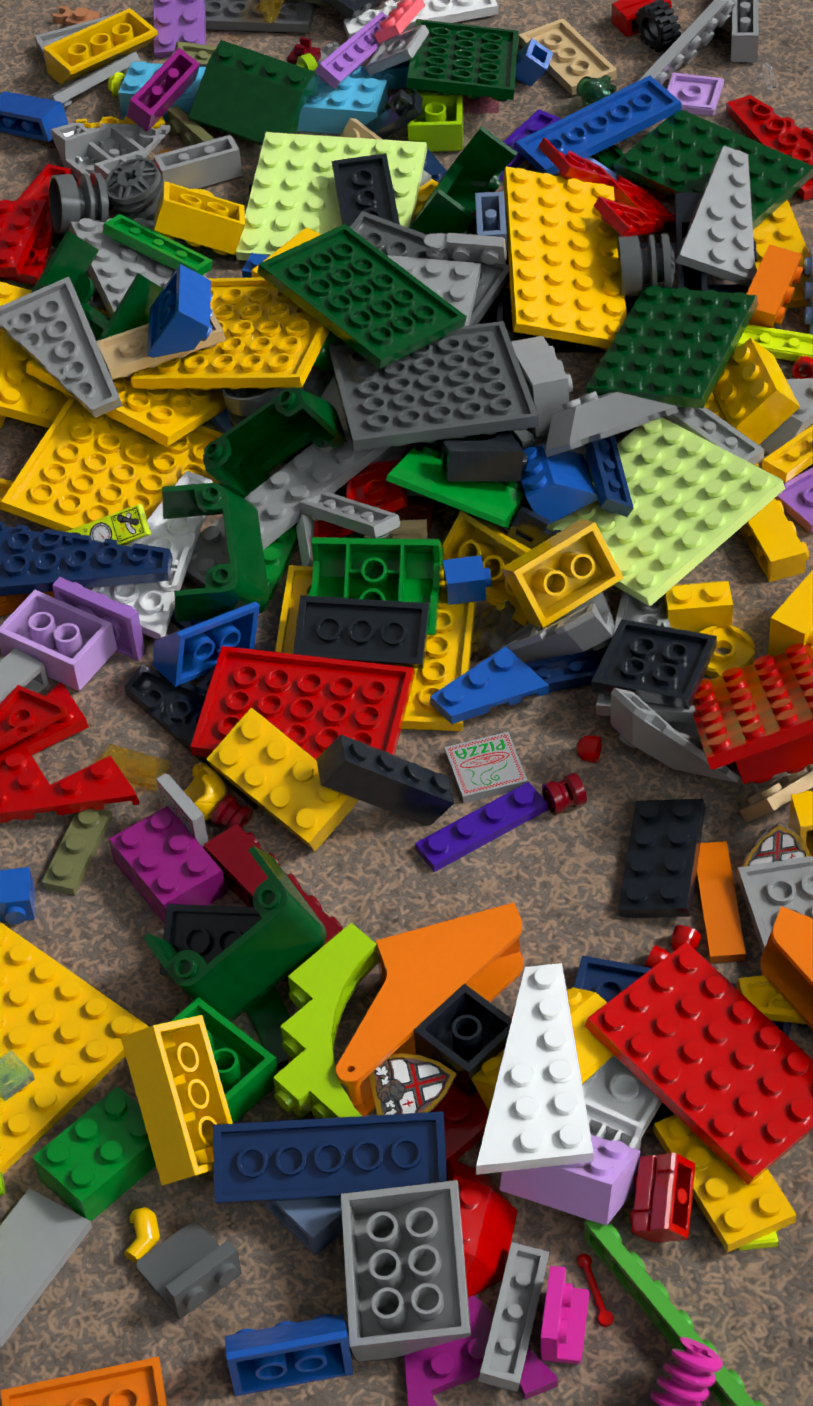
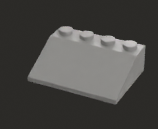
[341,1180,471,1362]

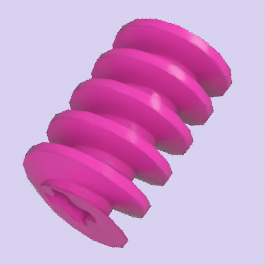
[645,1337,723,1406]

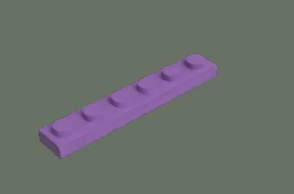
[315,11,388,89]

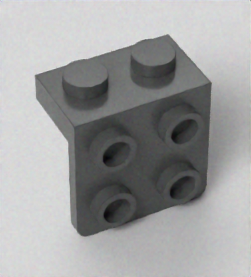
[136,1221,242,1320]

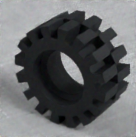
[635,0,681,52]

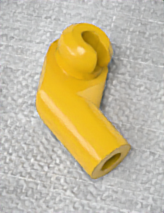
[124,1207,160,1263]

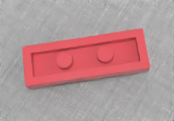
[374,0,425,43]

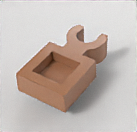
[52,6,100,27]

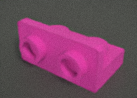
[541,1266,589,1365]

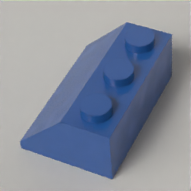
[147,264,213,358]
[521,444,598,524]
[153,602,260,687]
[225,1314,353,1396]

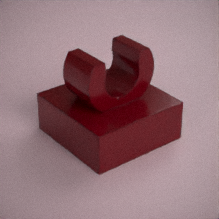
[286,37,321,65]

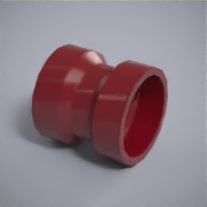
[542,772,587,816]

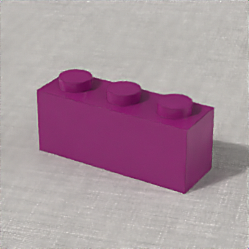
[126,48,200,132]

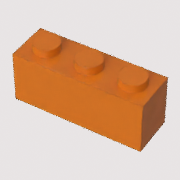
[747,244,804,328]

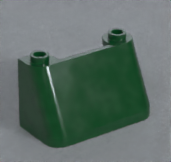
[203,387,347,499]

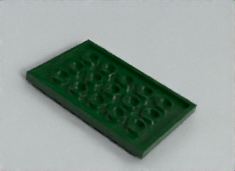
[406,19,519,102]
[614,110,813,230]
[258,224,467,369]
[586,286,758,409]

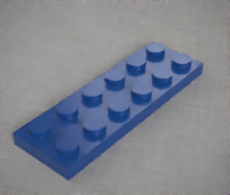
[516,75,682,175]

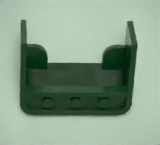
[409,126,517,235]
[31,231,163,341]
[162,483,269,622]
[143,846,326,1022]

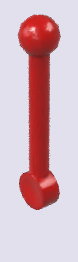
[577,1254,614,1327]

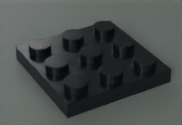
[591,619,717,710]

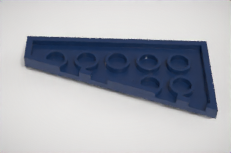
[0,522,173,596]

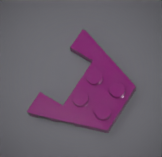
[404,1295,558,1406]

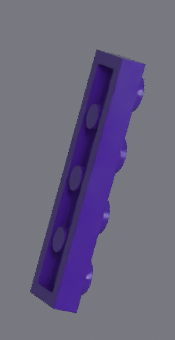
[415,782,548,872]

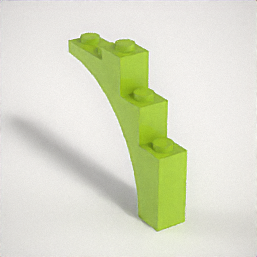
[273,923,378,1119]

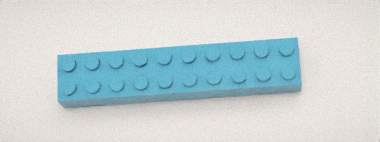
[118,61,388,134]

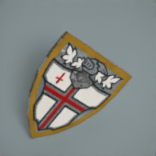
[743,823,810,867]
[369,1053,457,1115]

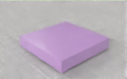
[667,73,724,116]

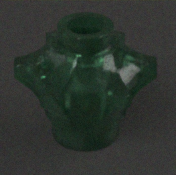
[576,75,617,106]

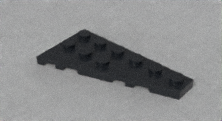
[124,664,258,810]

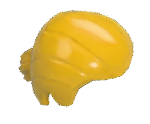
[184,762,227,821]

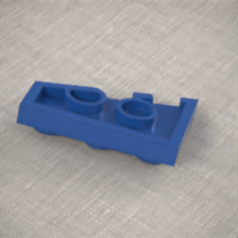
[430,646,549,724]

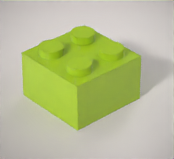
[407,92,464,151]

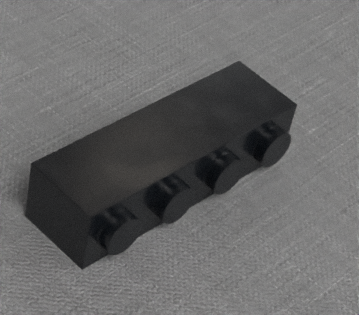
[316,735,454,826]

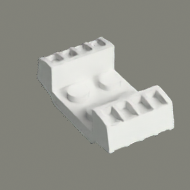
[582,1055,662,1154]

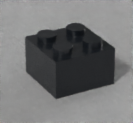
[414,984,512,1097]

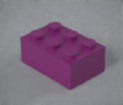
[109,806,227,924]

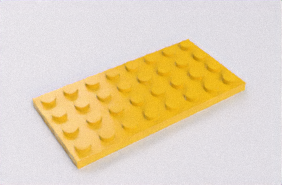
[503,166,627,349]

